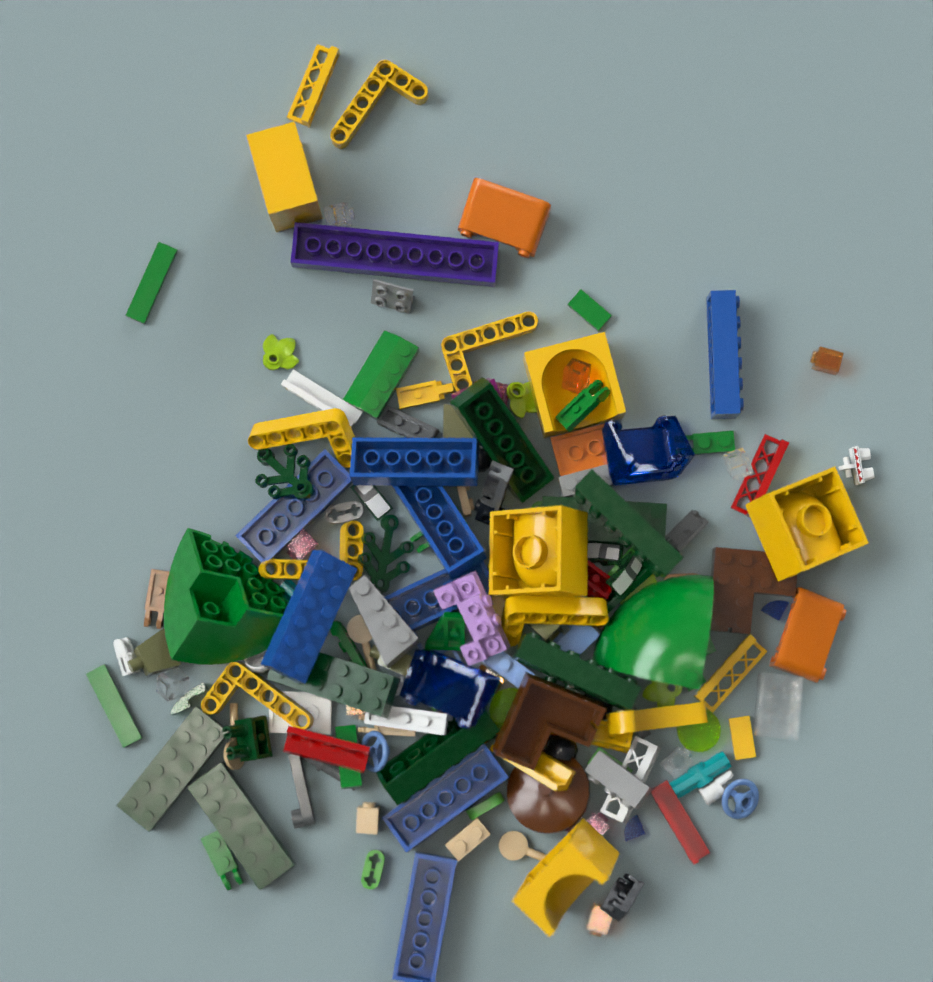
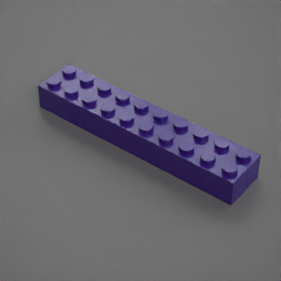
[290,222,499,287]

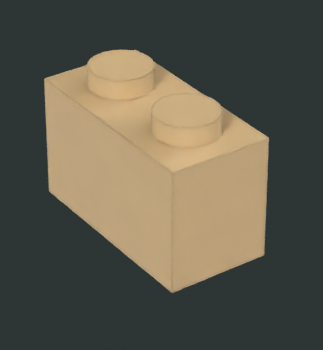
[356,802,380,834]
[445,817,491,861]

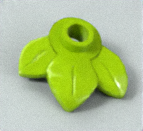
[263,334,299,370]
[506,382,537,418]
[642,680,683,707]

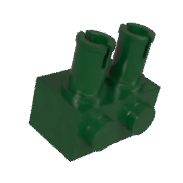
[222,715,273,762]

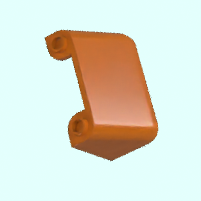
[458,178,551,258]
[769,587,847,683]

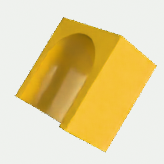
[246,121,323,232]
[523,332,626,438]
[745,466,869,581]
[489,506,588,598]
[512,818,620,937]

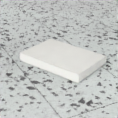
[268,691,332,735]

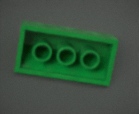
[343,330,419,420]

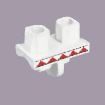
[838,446,874,485]

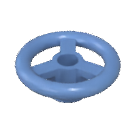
[361,731,390,773]
[722,779,759,819]

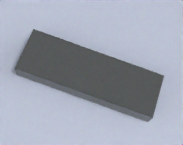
[377,405,439,438]

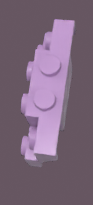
[433,571,510,666]

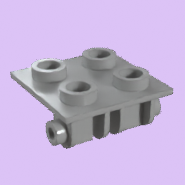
[371,279,414,314]

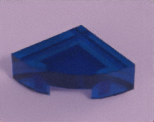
[760,600,789,621]
[624,814,645,842]

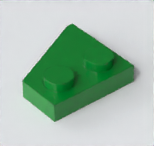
[425,612,465,651]

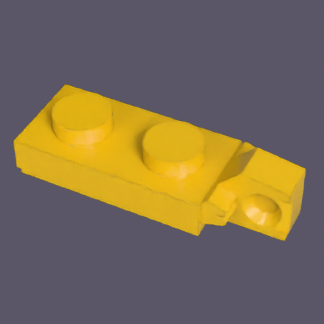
[396,380,454,409]

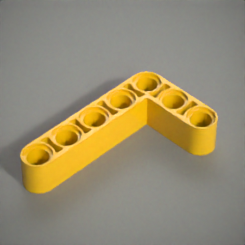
[330,60,428,149]
[441,311,538,392]
[248,408,355,468]
[259,520,364,581]
[501,595,609,647]
[201,662,314,730]
[606,702,708,735]

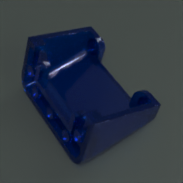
[602,415,695,485]
[399,649,501,729]

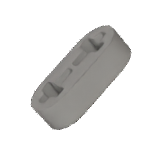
[325,501,364,524]

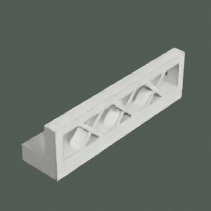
[281,369,363,430]
[364,706,453,735]
[600,736,662,824]

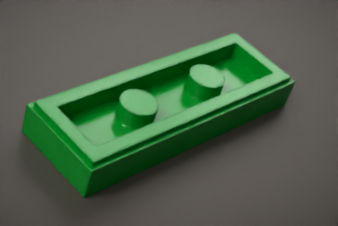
[335,725,362,789]

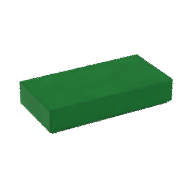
[567,289,612,331]

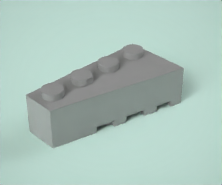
[349,575,420,669]

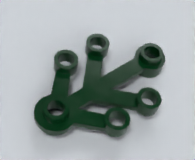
[255,444,313,500]
[358,514,414,594]

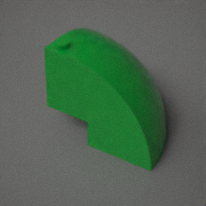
[164,528,289,665]
[592,575,714,690]

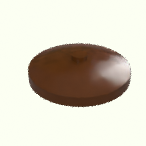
[507,749,590,834]

